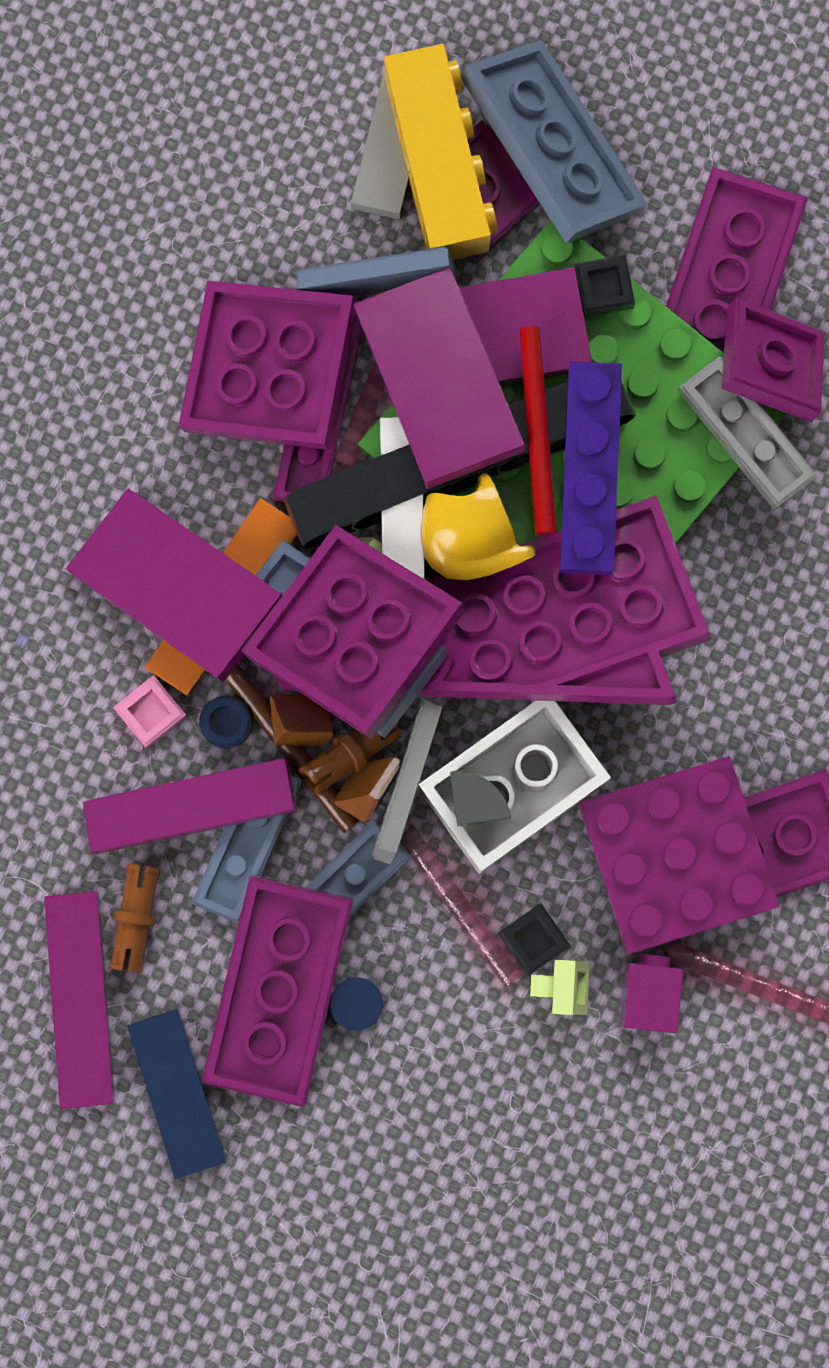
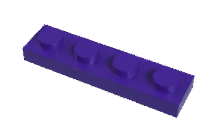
[560,362,622,575]

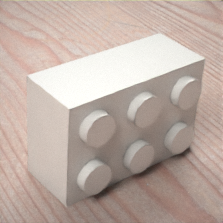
[418,700,611,875]

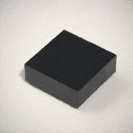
[575,255,635,318]
[497,903,571,976]

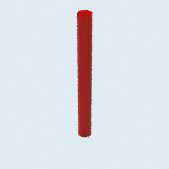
[519,326,557,536]

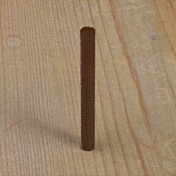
[225,664,360,833]

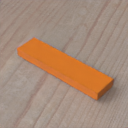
[144,498,298,698]

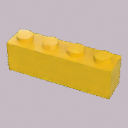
[384,43,497,260]

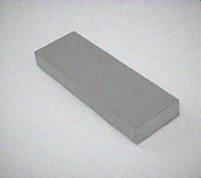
[351,72,409,220]
[678,356,818,511]
[372,701,443,865]

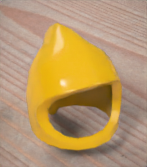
[421,473,536,580]

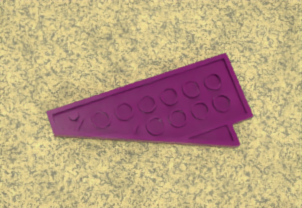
[276,495,711,705]

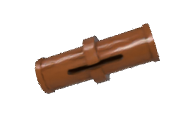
[298,723,401,796]
[109,864,161,974]

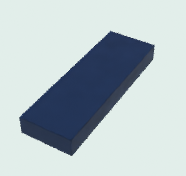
[127,1009,227,1179]

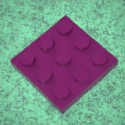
[178,280,357,450]
[241,525,466,739]
[578,756,780,955]

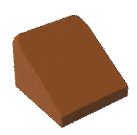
[270,694,333,746]
[334,757,401,823]

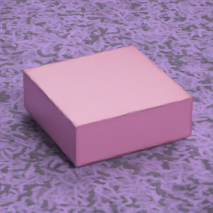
[113,675,187,749]

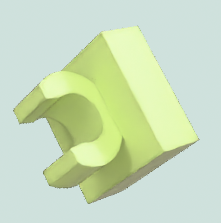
[530,960,590,1015]

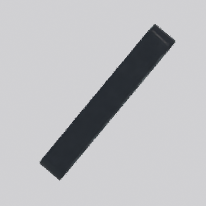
[284,380,636,549]

